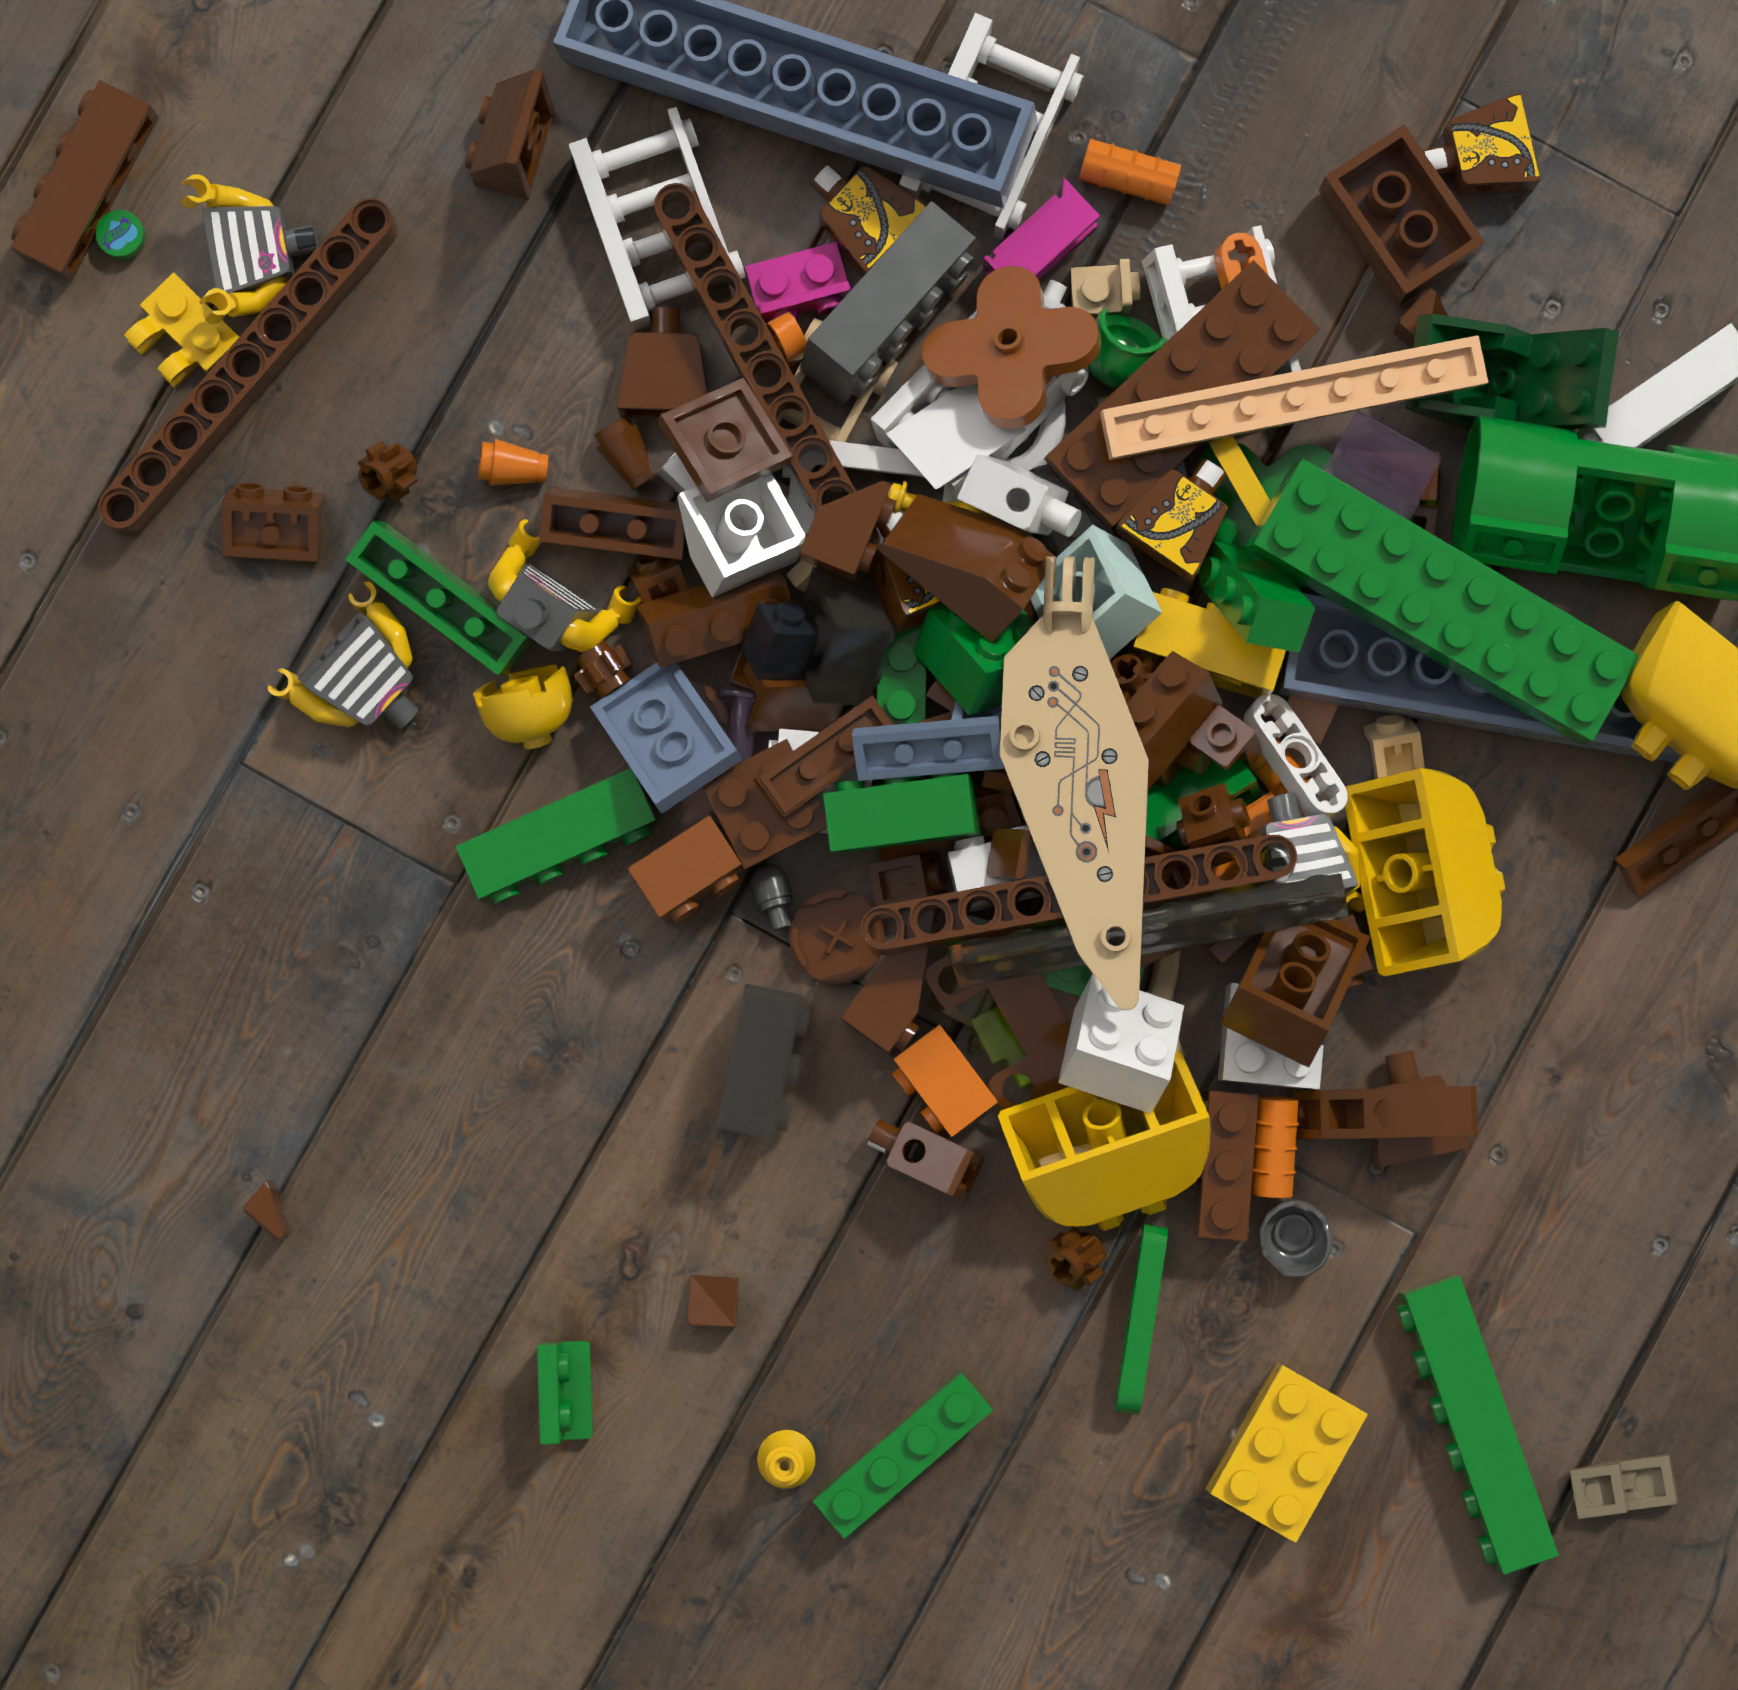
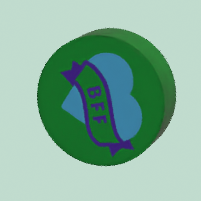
[96,210,146,260]

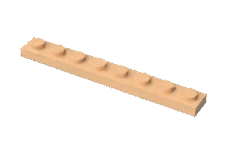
[1100,336,1488,460]

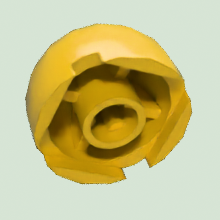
[473,664,573,749]

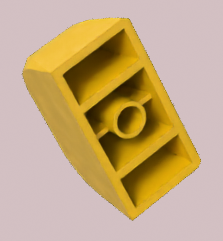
[1621,601,1738,790]
[1345,768,1505,976]
[998,1051,1210,1231]

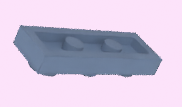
[852,716,1004,781]

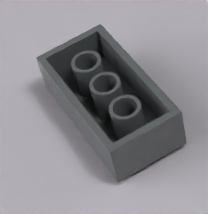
[799,201,976,406]

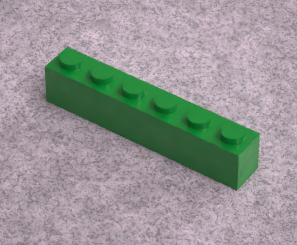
[1396,1274,1559,1575]

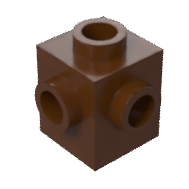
[1176,783,1251,869]

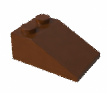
[465,70,555,200]
[877,494,1057,643]
[1220,905,1370,1068]
[841,910,935,1054]

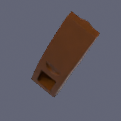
[1291,1086,1478,1139]

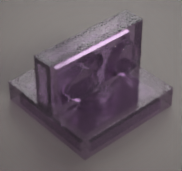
[1322,410,1442,520]

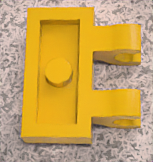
[124,273,239,388]

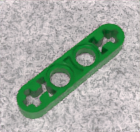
[1114,1224,1168,1415]

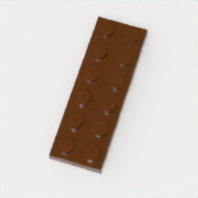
[1044,260,1320,529]

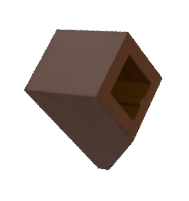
[800,481,897,582]

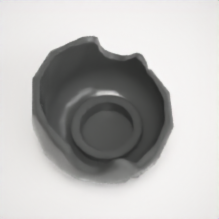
[1258,1200,1333,1277]

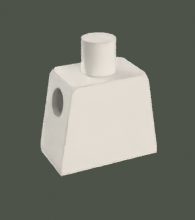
[957,454,1081,537]

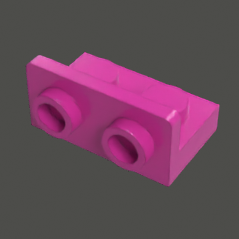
[745,242,851,323]

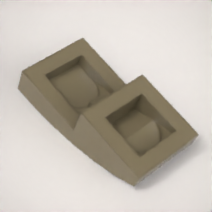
[1570,1454,1678,1519]

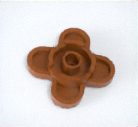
[922,266,1101,429]

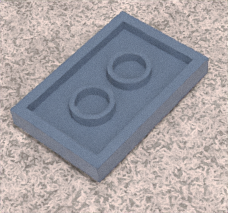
[590,663,743,814]

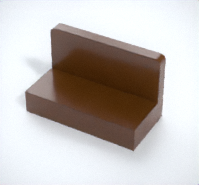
[743,656,851,732]

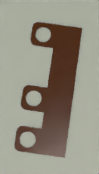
[925,932,1071,1110]

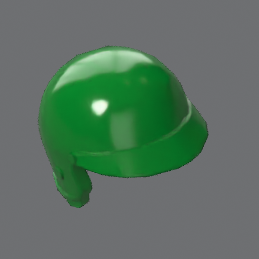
[1088,308,1168,389]

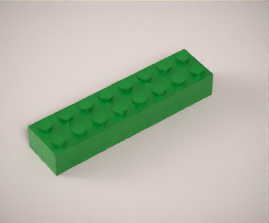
[1244,458,1639,744]

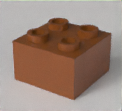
[627,815,745,924]

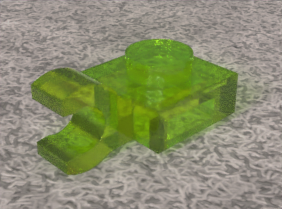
[970,1006,1032,1087]

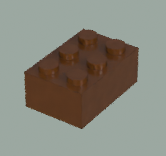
[1319,124,1485,306]

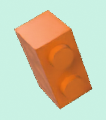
[891,1024,998,1137]

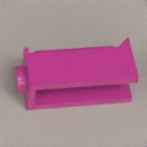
[982,178,1100,281]

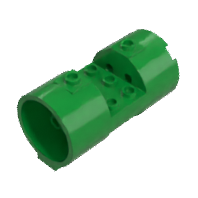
[1451,416,1738,601]

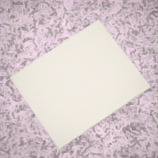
[886,385,1027,490]

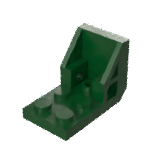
[1405,314,1619,431]

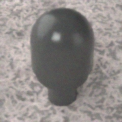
[750,864,793,932]

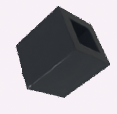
[741,602,818,680]

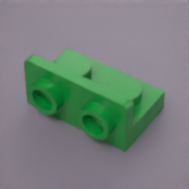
[537,1341,593,1444]

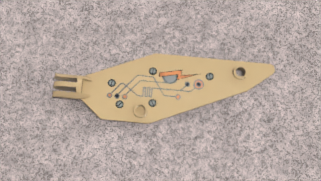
[1000,557,1149,1010]

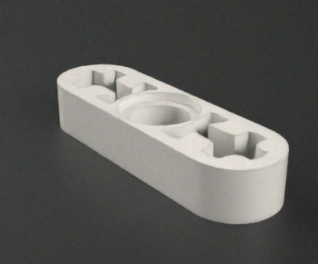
[1244,694,1348,819]

